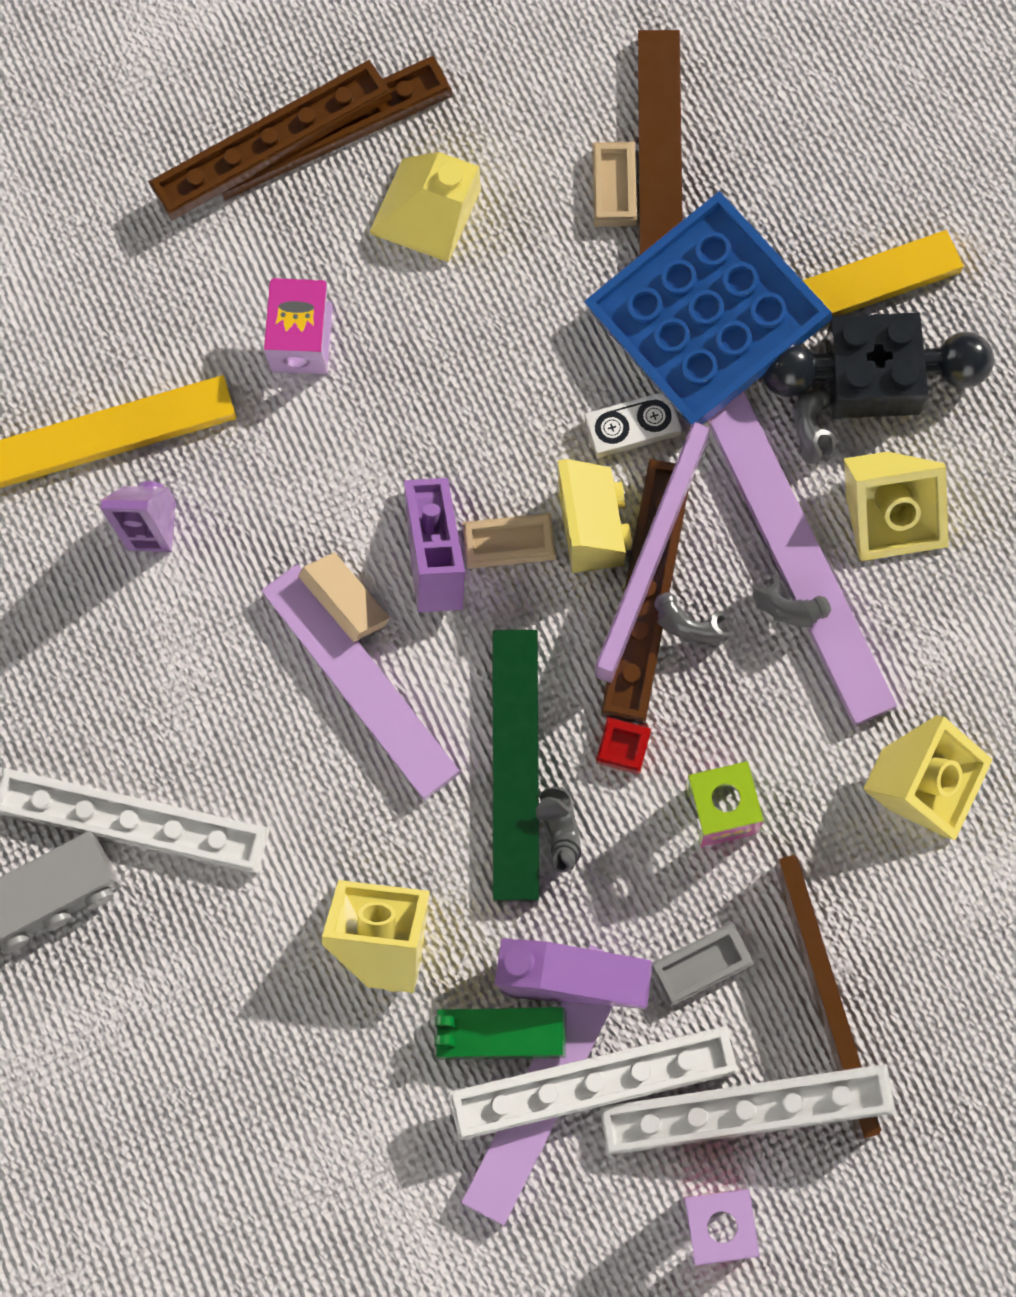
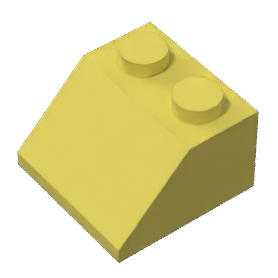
[558,459,633,573]

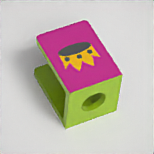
[685,761,764,847]

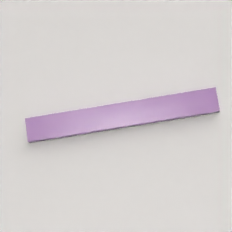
[707,392,898,727]

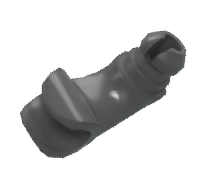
[794,387,837,464]
[752,575,831,627]
[654,592,732,648]
[536,787,582,873]

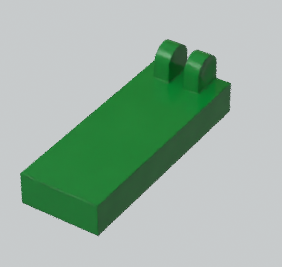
[434,1007,566,1060]

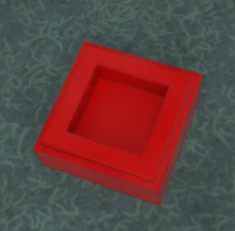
[596,717,652,775]

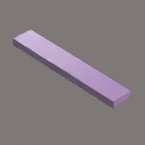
[595,422,710,683]
[261,564,461,801]
[461,944,613,1226]

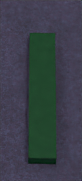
[492,629,539,902]

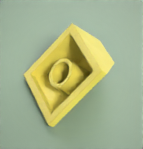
[370,152,481,263]
[844,451,949,561]
[863,715,993,840]
[322,880,430,993]

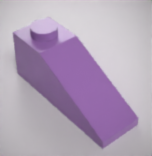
[404,478,465,613]
[100,481,176,552]
[494,938,653,1009]

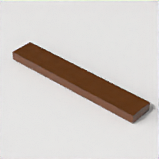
[638,30,683,256]
[221,55,452,200]
[148,59,392,221]
[601,459,689,725]
[774,855,882,1140]

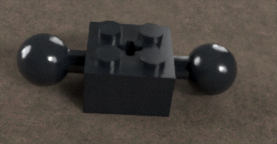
[761,312,994,419]

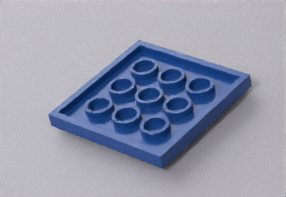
[584,191,833,426]

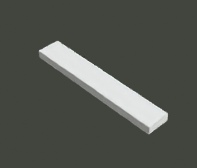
[0,768,270,874]
[448,1026,738,1140]
[600,1064,896,1155]

